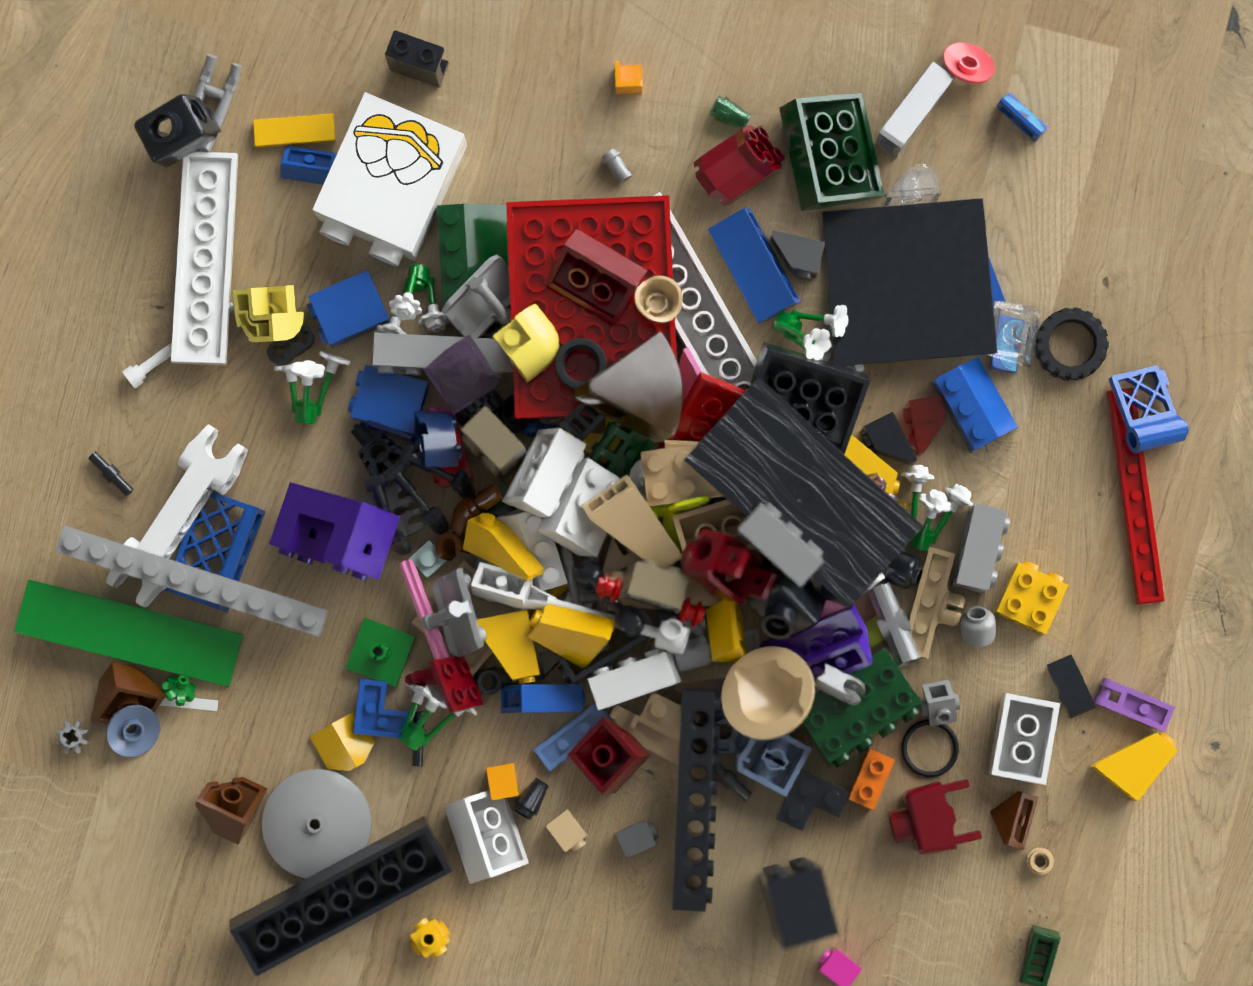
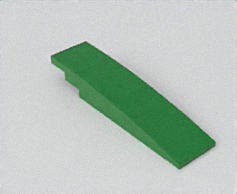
[14,579,244,687]

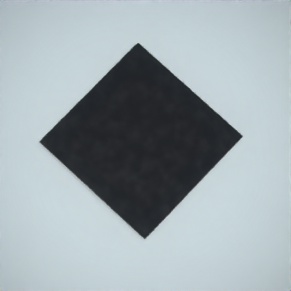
[822,198,998,366]

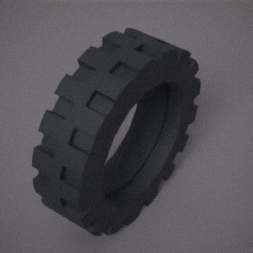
[1034,308,1109,381]

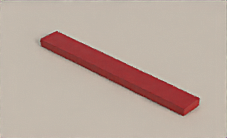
[1106,387,1165,605]

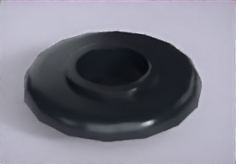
[498,394,531,434]

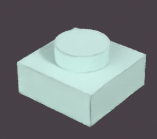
[409,540,448,578]

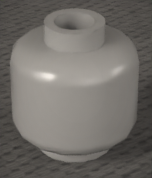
[960,606,996,648]

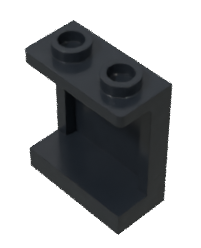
[385,30,449,88]

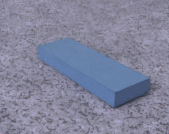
[533,702,613,772]

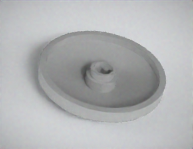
[262,769,372,878]

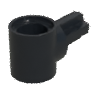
[473,666,513,695]

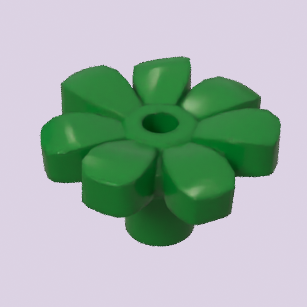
[161,675,196,706]

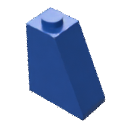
[501,684,585,713]

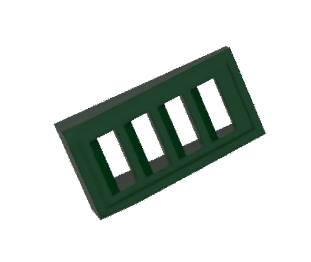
[1019,925,1061,986]

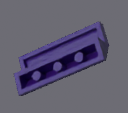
[759,605,872,685]

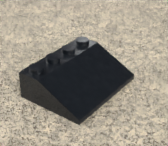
[750,342,871,455]

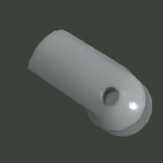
[814,664,865,705]

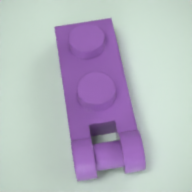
[1093,678,1175,732]

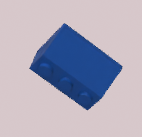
[931,357,1018,453]

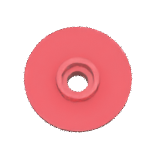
[943,43,995,84]

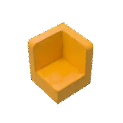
[615,61,643,94]
[486,763,520,800]

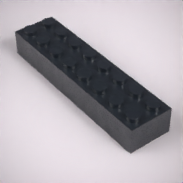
[229,816,452,977]

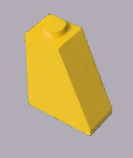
[845,435,901,496]
[528,603,615,669]
[477,610,540,685]
[1090,732,1178,801]

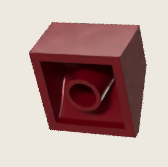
[567,717,651,795]

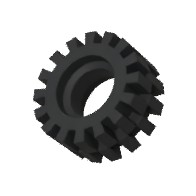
[454,386,506,427]

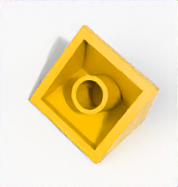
[706,599,747,664]

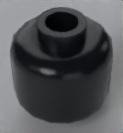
[884,551,923,589]

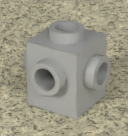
[920,680,960,727]

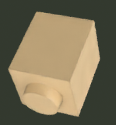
[546,809,587,853]

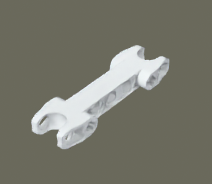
[106,424,248,608]

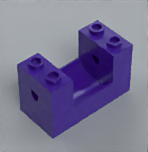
[269,482,400,581]

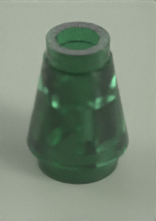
[709,96,751,128]

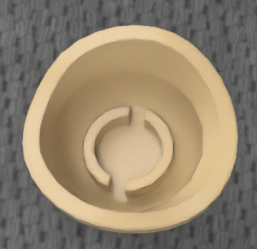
[635,276,683,323]

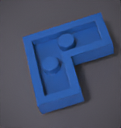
[353,678,410,738]

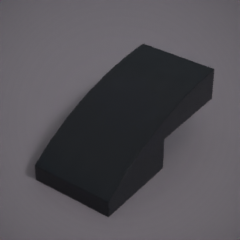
[1047,654,1095,719]

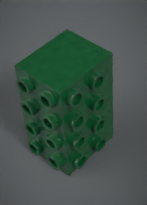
[800,648,922,768]

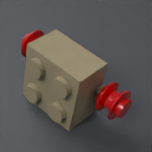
[595,558,705,628]

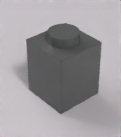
[615,819,659,858]

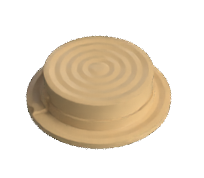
[721,646,815,740]

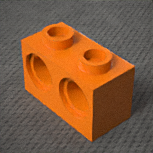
[847,749,895,810]

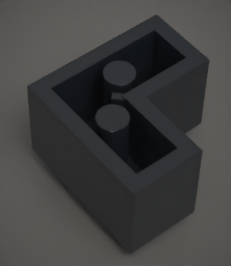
[776,770,850,831]

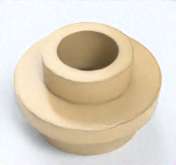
[1026,847,1054,875]

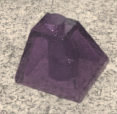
[424,335,500,415]

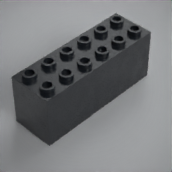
[758,857,840,949]

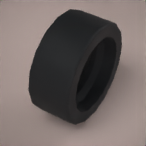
[555,338,607,391]

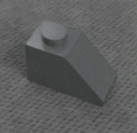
[770,230,825,280]

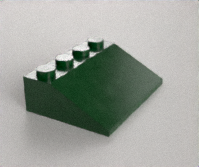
[779,93,885,211]
[437,204,510,309]

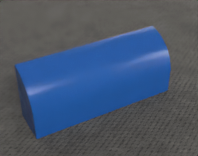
[708,208,801,323]

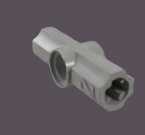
[868,583,921,668]

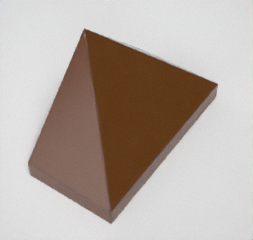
[990,791,1039,850]

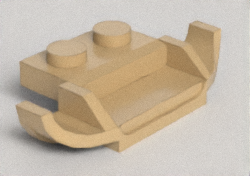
[610,692,706,765]

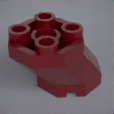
[693,125,785,206]

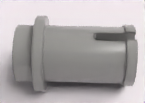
[601,149,633,184]

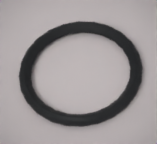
[902,720,959,777]

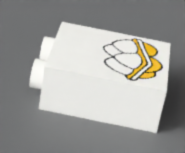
[312,92,467,267]

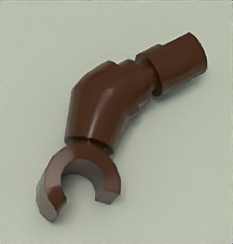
[435,483,503,561]

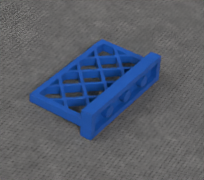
[164,492,266,613]

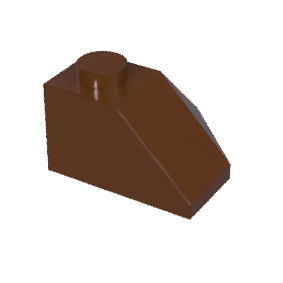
[91,662,165,724]
[195,777,267,845]

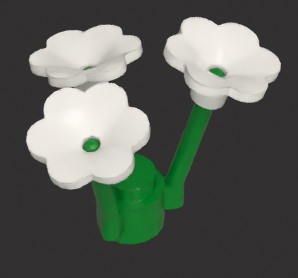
[774,305,848,361]
[274,351,351,424]
[399,684,478,751]

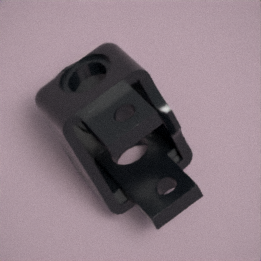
[134,94,221,167]
[746,555,826,640]

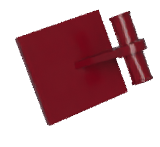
[405,656,484,713]

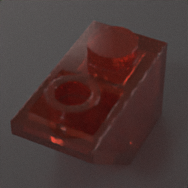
[903,395,946,456]

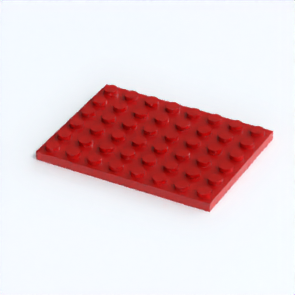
[506,195,677,420]

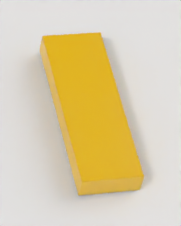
[253,113,336,148]

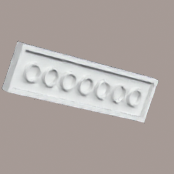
[171,152,238,365]

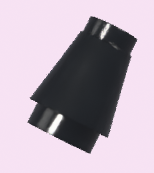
[512,778,549,820]

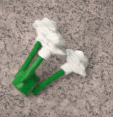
[376,264,449,334]
[901,464,973,551]

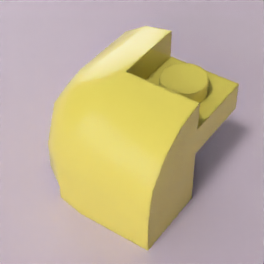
[233,285,304,342]
[493,304,559,383]

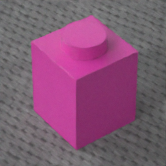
[818,947,862,986]

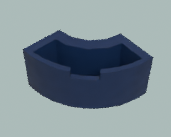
[414,411,462,467]

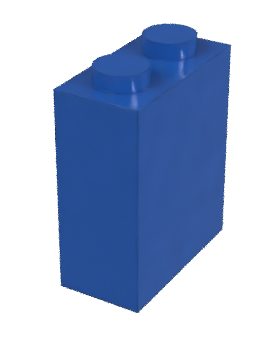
[307,270,390,348]
[348,365,430,436]

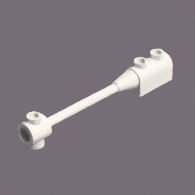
[471,562,690,654]

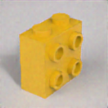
[993,560,1069,636]

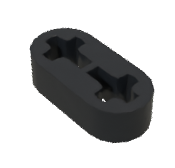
[267,325,315,366]

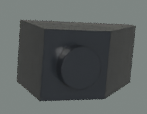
[860,412,917,465]

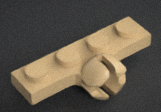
[909,547,966,659]

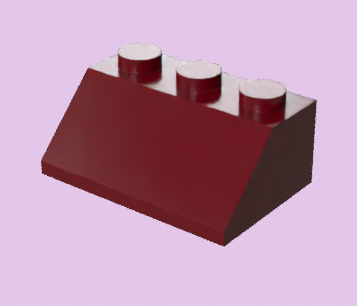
[545,229,647,326]

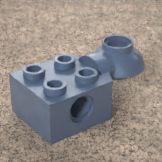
[703,709,812,797]

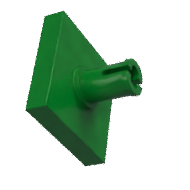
[345,618,416,688]

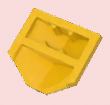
[310,712,376,771]

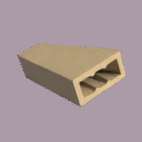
[582,474,682,569]

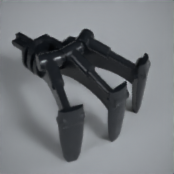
[351,422,475,555]

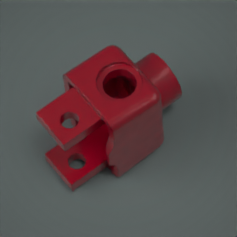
[681,530,777,604]
[888,779,982,855]

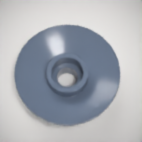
[106,705,160,757]

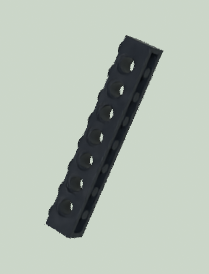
[672,687,721,912]

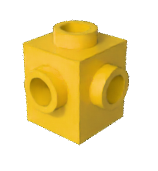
[409,918,450,959]

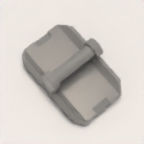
[442,255,511,338]
[422,568,486,657]

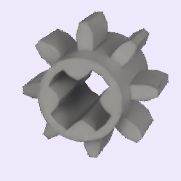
[56,721,90,753]

